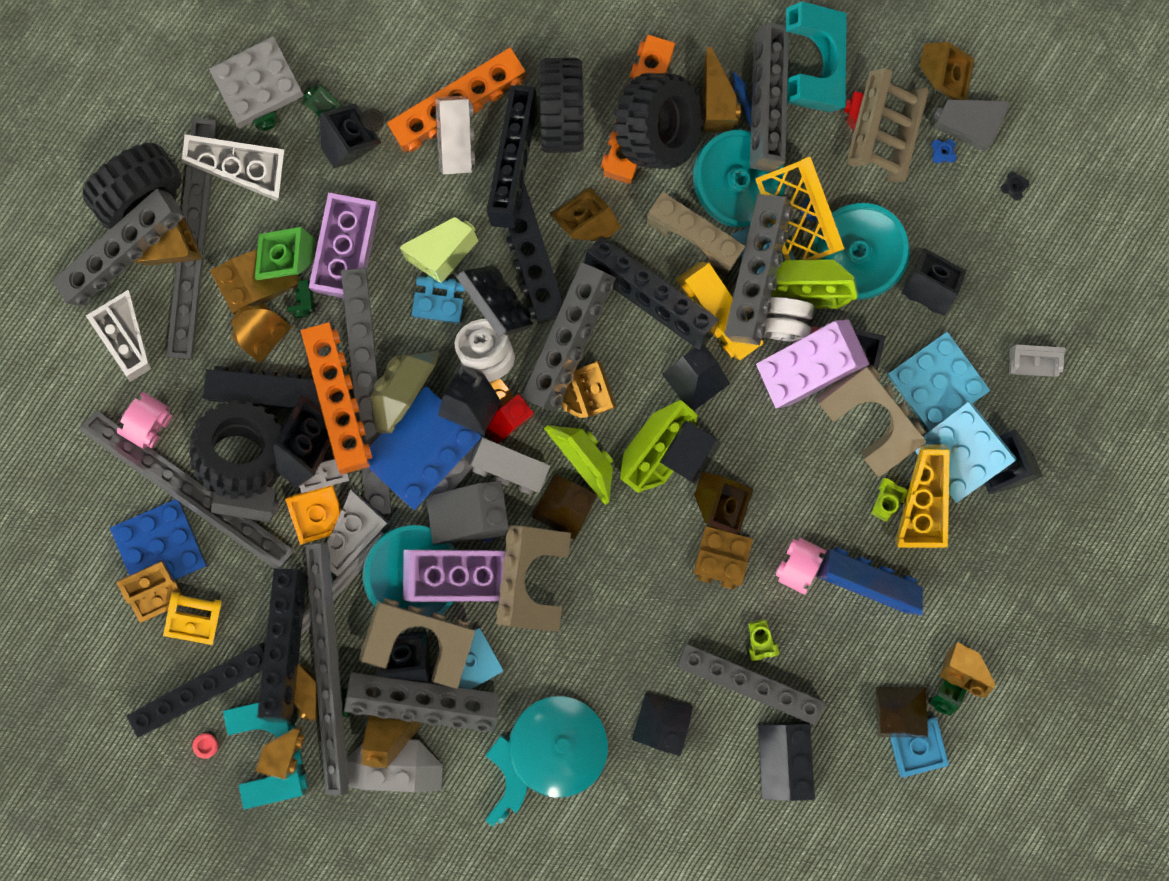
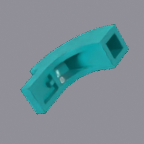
[485,734,527,827]

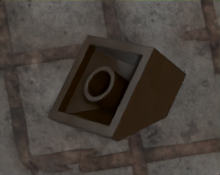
[694,472,753,535]
[532,474,598,540]
[876,687,928,737]

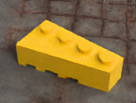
[676,262,764,360]
[895,444,949,548]

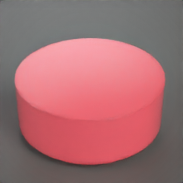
[193,733,219,759]

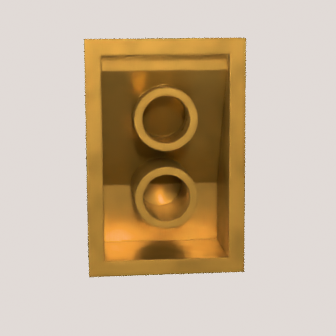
[703,47,741,132]
[210,249,301,315]

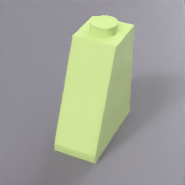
[400,217,478,283]

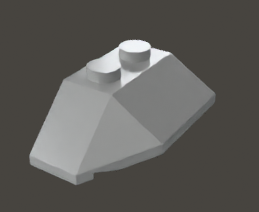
[346,739,443,792]

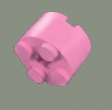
[117,392,173,449]
[776,538,827,595]

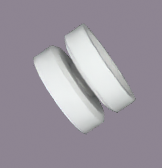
[764,297,815,342]
[454,319,515,382]

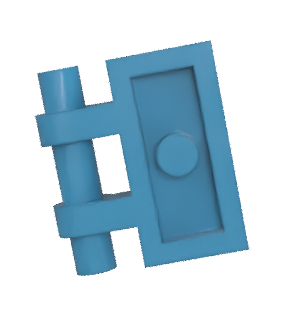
[412,275,465,324]

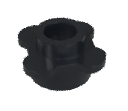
[1000,172,1029,200]

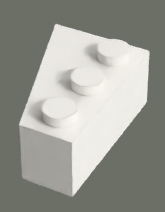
[86,290,151,382]

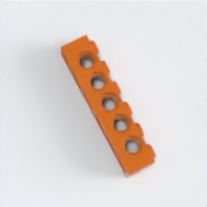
[601,35,675,185]
[387,47,526,153]
[301,322,372,475]

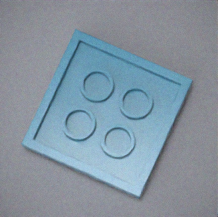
[887,332,990,431]
[915,400,1017,503]

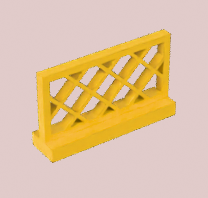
[755,157,844,260]

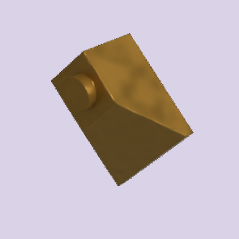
[920,42,974,100]
[550,187,621,241]

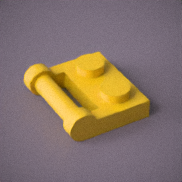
[163,591,222,645]

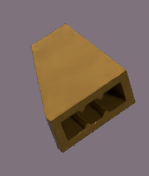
[134,217,202,266]
[362,715,421,768]

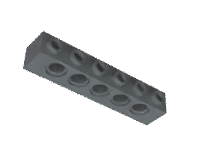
[750,22,789,172]
[52,189,185,307]
[724,194,794,345]
[522,262,616,412]
[676,643,825,725]
[345,673,499,732]

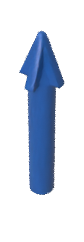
[733,72,752,128]

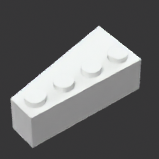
[182,135,284,201]

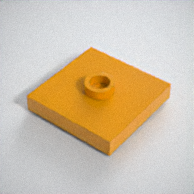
[285,485,342,545]

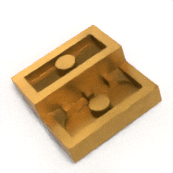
[116,560,184,623]

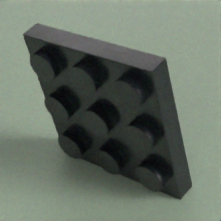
[456,265,534,337]

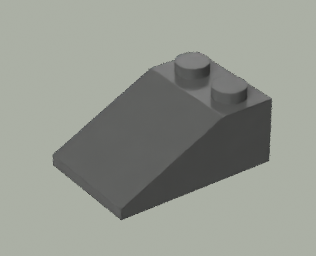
[426,481,509,545]

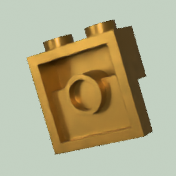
[692,526,753,590]

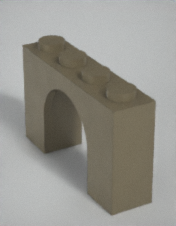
[647,192,745,277]
[816,365,927,477]
[496,525,571,632]
[359,598,475,689]

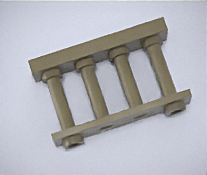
[846,68,929,183]

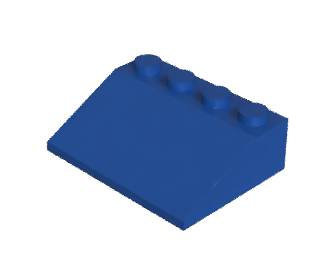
[368,386,482,510]
[816,547,923,616]

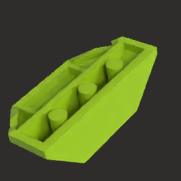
[759,260,858,309]
[620,400,698,493]
[544,425,613,506]

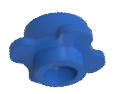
[931,139,956,164]

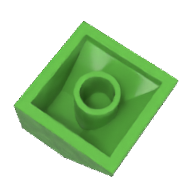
[255,227,316,280]

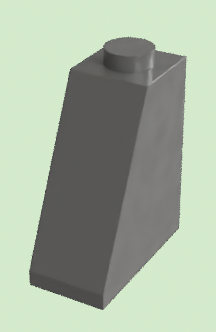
[933,100,1010,152]
[211,459,279,522]

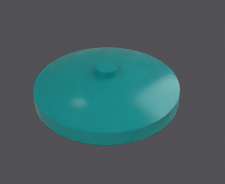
[693,130,786,228]
[811,203,910,300]
[363,525,456,616]
[509,696,608,798]

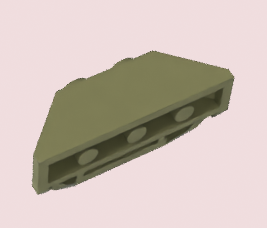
[370,350,441,433]

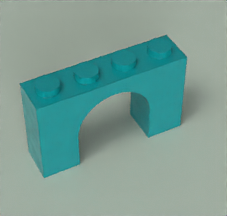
[786,1,847,113]
[223,702,309,809]

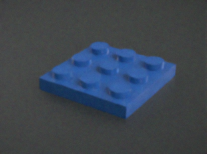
[110,499,208,580]

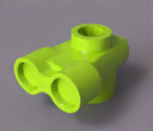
[871,478,908,521]
[748,619,780,661]

